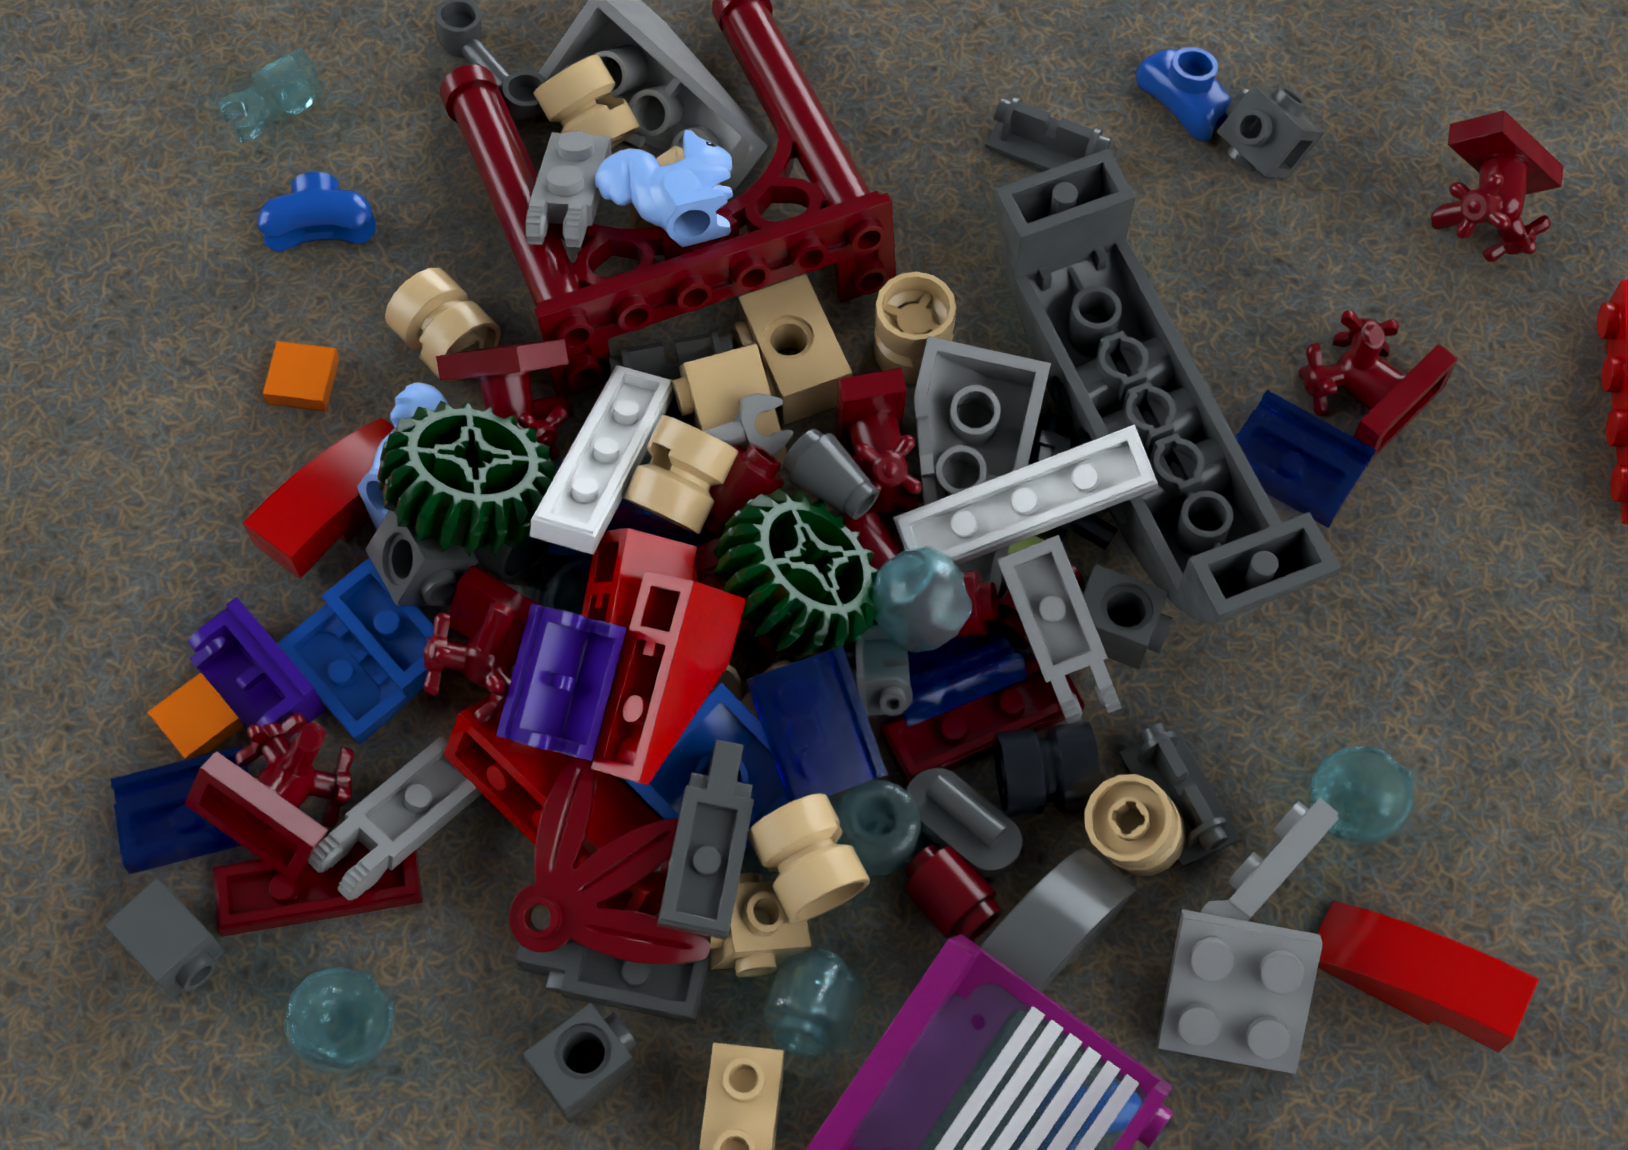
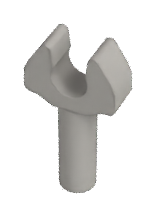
[704,393,793,455]

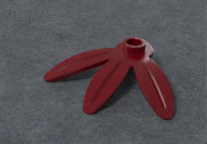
[509,757,710,964]

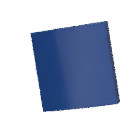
[277,557,448,745]

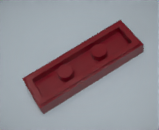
[880,659,1085,787]
[213,842,423,937]

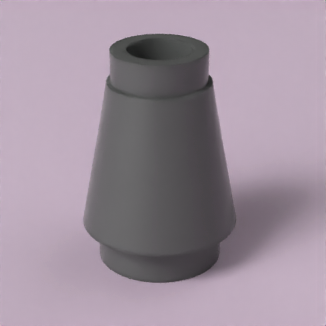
[783,428,880,520]

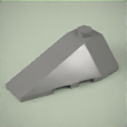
[538,0,773,190]
[914,336,1051,595]

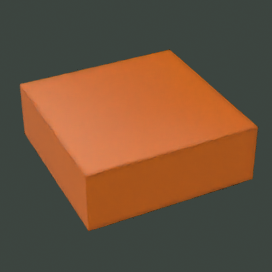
[263,341,340,411]
[148,672,243,766]

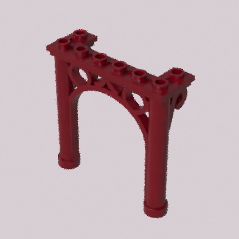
[440,0,896,397]

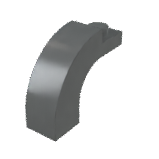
[972,846,1136,1073]

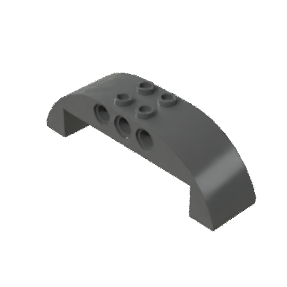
[994,149,1341,623]

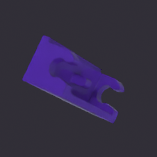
[187,597,326,738]
[496,604,627,761]

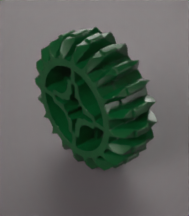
[378,400,556,557]
[713,488,884,661]

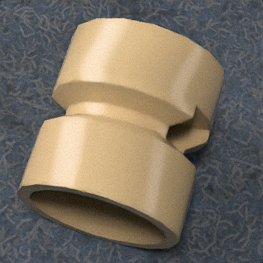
[533,54,641,148]
[385,268,501,383]
[873,272,956,384]
[622,415,738,534]
[1085,774,1186,876]
[747,793,870,923]

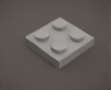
[1157,909,1323,1074]

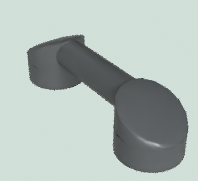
[435,0,547,120]

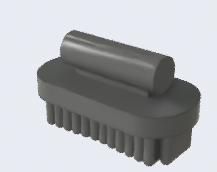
[903,768,1022,883]

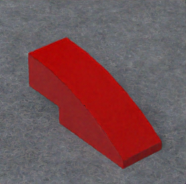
[243,417,395,579]
[1316,900,1540,1053]

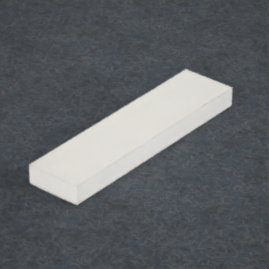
[530,365,674,555]
[893,424,1159,579]

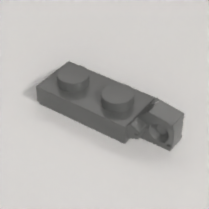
[657,740,754,940]
[515,938,710,1024]

